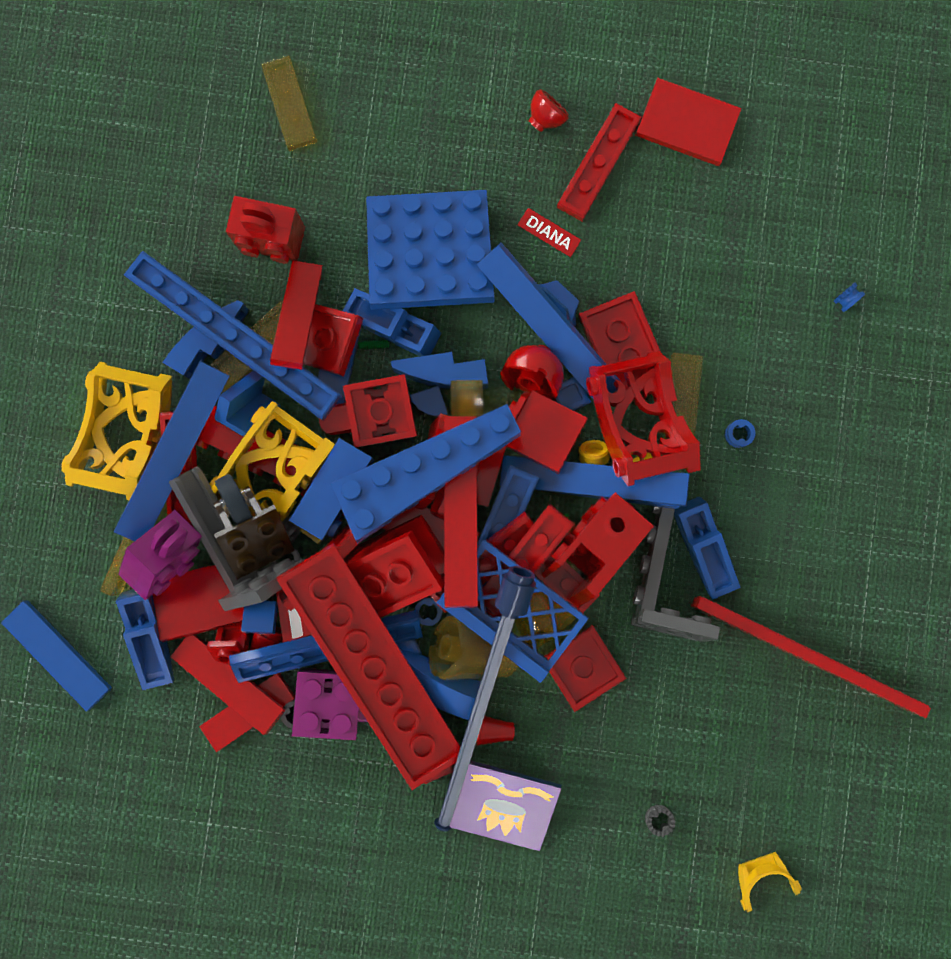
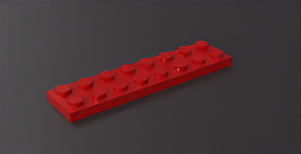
[277,543,461,790]

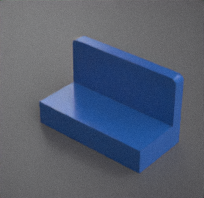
[214,370,280,437]

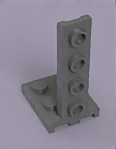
[169,467,305,611]
[631,506,720,642]

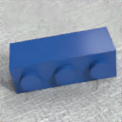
[289,438,375,541]

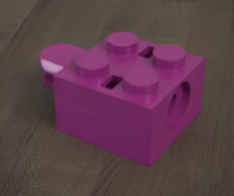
[118,510,202,600]
[292,668,367,740]

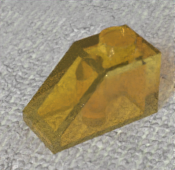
[451,380,483,418]

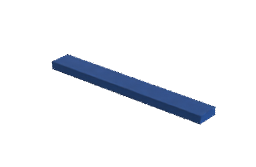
[124,251,342,421]

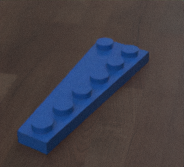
[330,404,521,543]

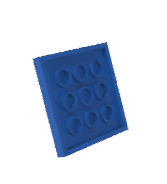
[366,190,494,310]

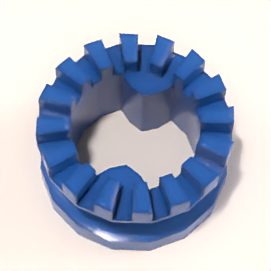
[834,283,865,312]
[725,419,755,448]
[415,597,443,626]

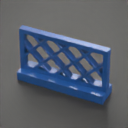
[437,540,589,683]

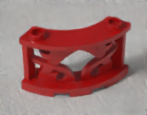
[586,351,700,486]

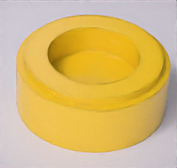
[579,440,610,465]

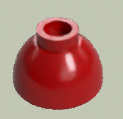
[528,90,569,132]

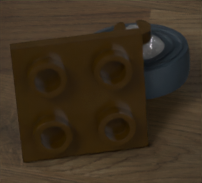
[213,474,295,580]

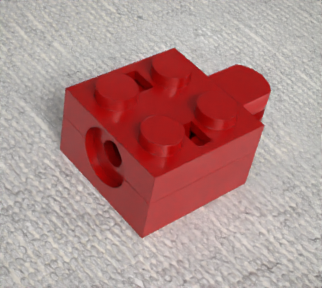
[226,196,305,264]
[319,374,417,448]

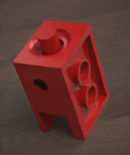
[541,492,654,607]
[344,514,444,618]

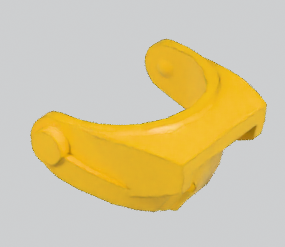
[738,852,802,912]

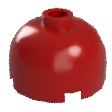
[500,345,564,400]

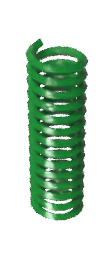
[357,340,389,350]

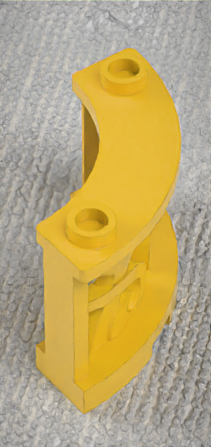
[62,362,172,500]
[209,401,335,521]

